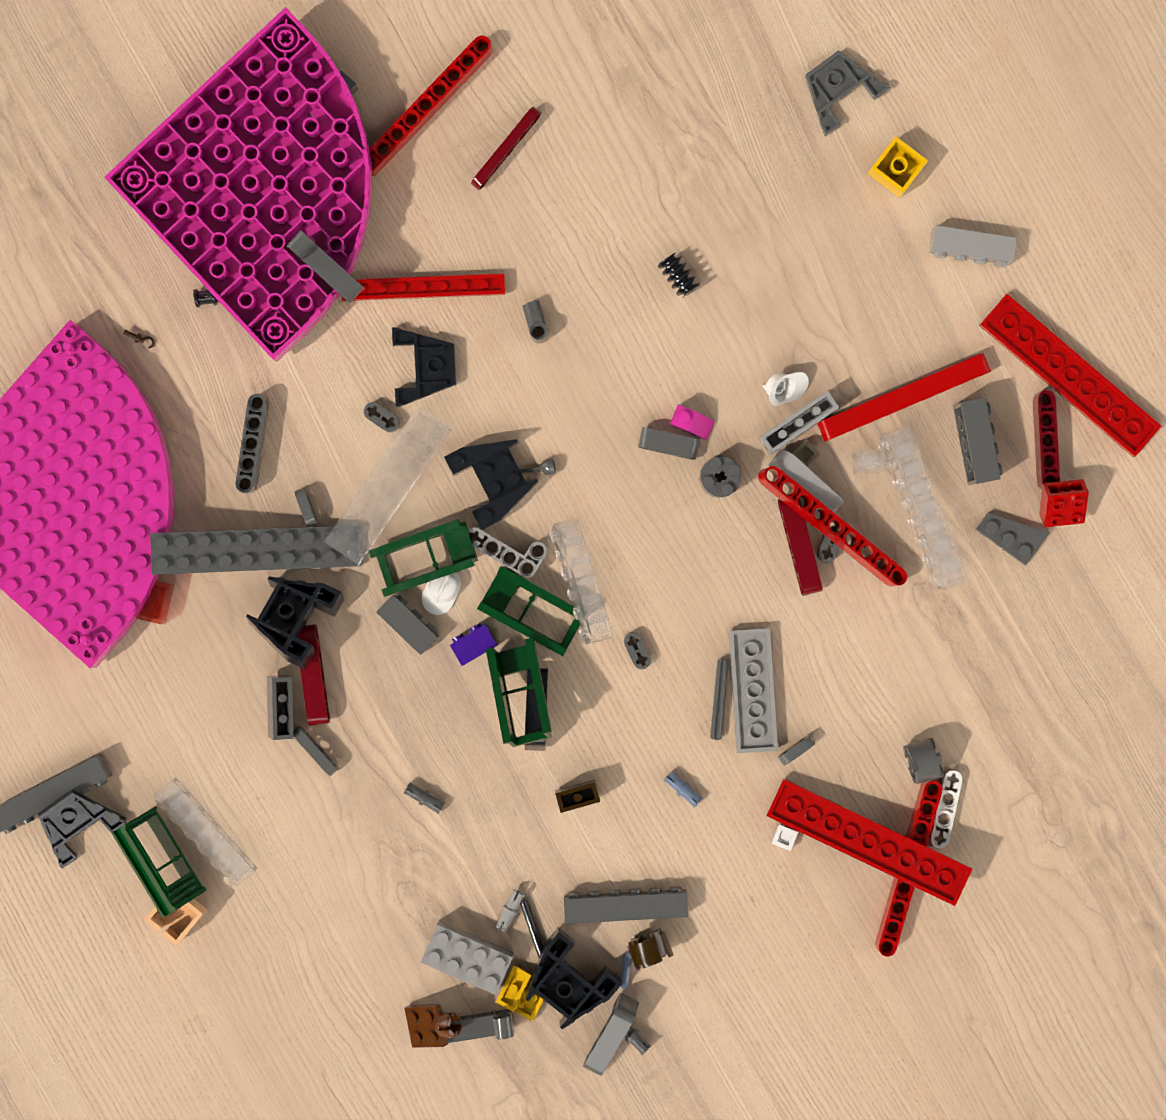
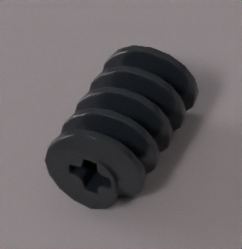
[658,252,701,298]

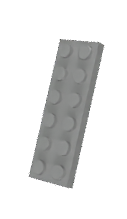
[729,628,778,753]

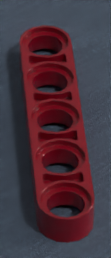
[471,106,541,190]

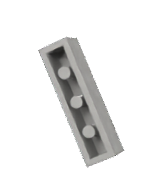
[929,225,1017,267]
[758,391,839,455]

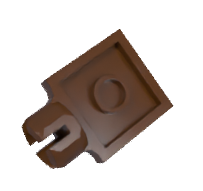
[404,1004,462,1048]

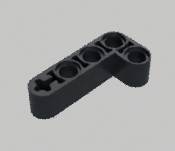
[525,668,548,751]

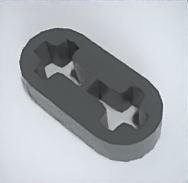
[364,402,400,433]
[294,488,318,527]
[817,526,840,563]
[624,632,651,669]
[778,735,815,766]

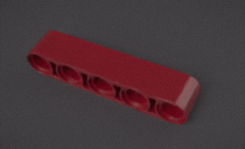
[1033,390,1060,490]
[777,499,823,596]
[298,624,330,726]

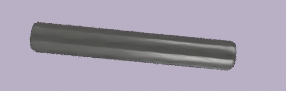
[710,659,729,740]

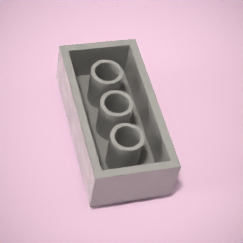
[421,920,513,995]

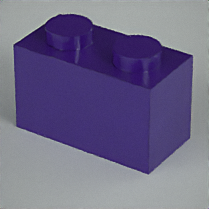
[450,623,498,666]

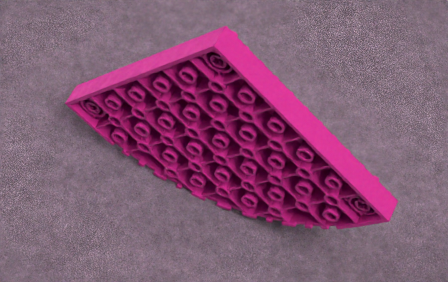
[104,7,372,362]
[0,320,175,668]

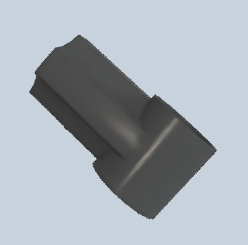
[522,301,549,344]

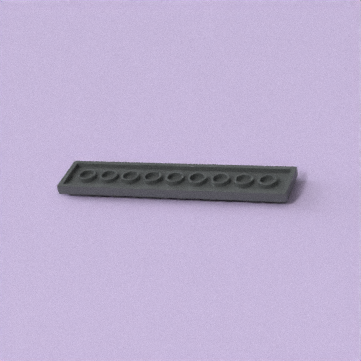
[150,526,361,575]

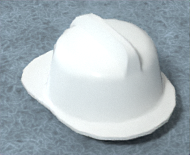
[763,372,809,406]
[422,572,461,615]

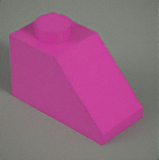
[669,404,715,440]

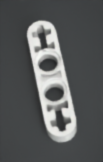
[929,769,962,849]

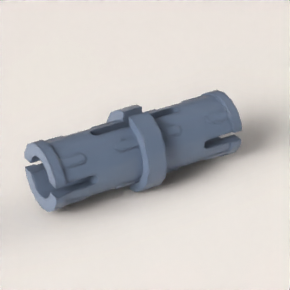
[664,771,703,808]

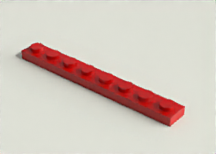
[342,274,505,301]

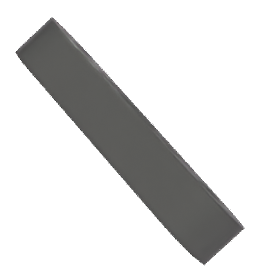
[293,725,338,776]

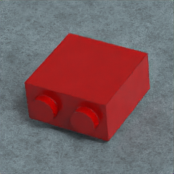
[1039,479,1089,528]

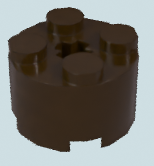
[627,928,674,970]

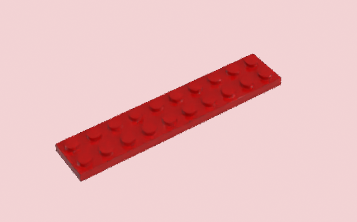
[979,294,1161,457]
[766,778,973,906]

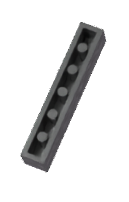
[0,754,112,834]
[564,886,688,924]

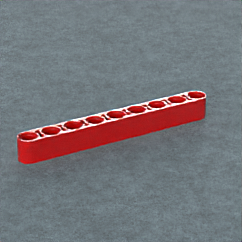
[369,35,492,176]
[817,353,991,442]
[758,466,908,587]
[875,780,943,957]

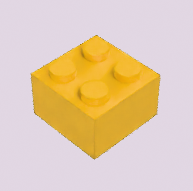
[867,136,928,198]

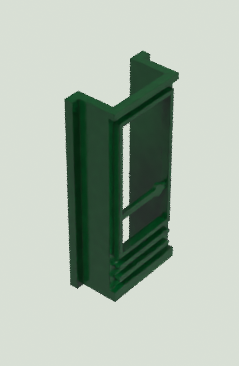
[368,519,478,597]
[477,566,587,656]
[486,637,552,747]
[111,806,207,918]

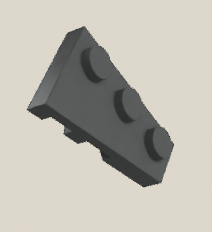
[975,513,1050,565]

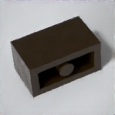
[555,779,600,813]

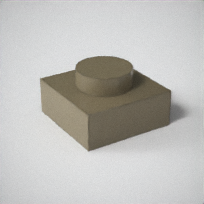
[792,440,820,466]

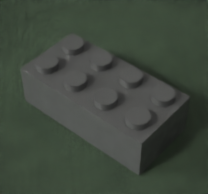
[953,398,1002,486]

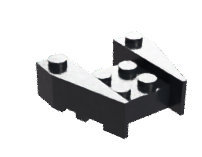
[444,439,539,531]
[246,576,344,670]
[525,927,623,1030]

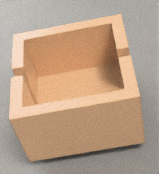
[145,899,207,946]

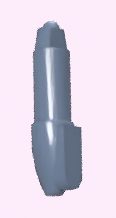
[621,951,632,990]

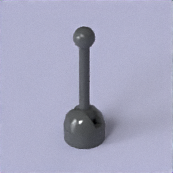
[520,458,556,475]

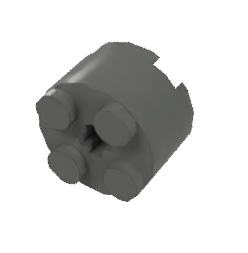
[699,456,741,498]
[903,738,944,784]

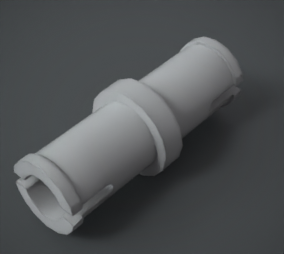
[496,889,525,932]

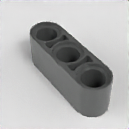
[638,427,700,460]

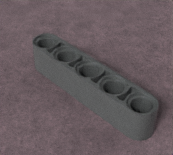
[235,394,269,494]

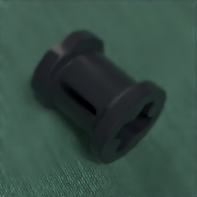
[193,289,218,308]

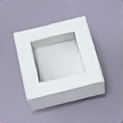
[771,824,798,851]

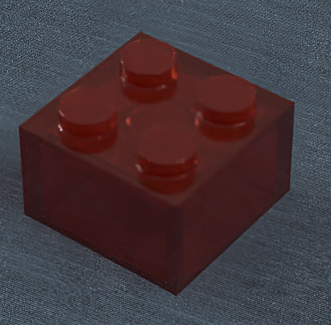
[136,581,175,624]

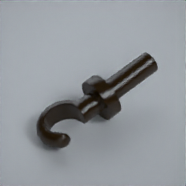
[123,329,154,349]

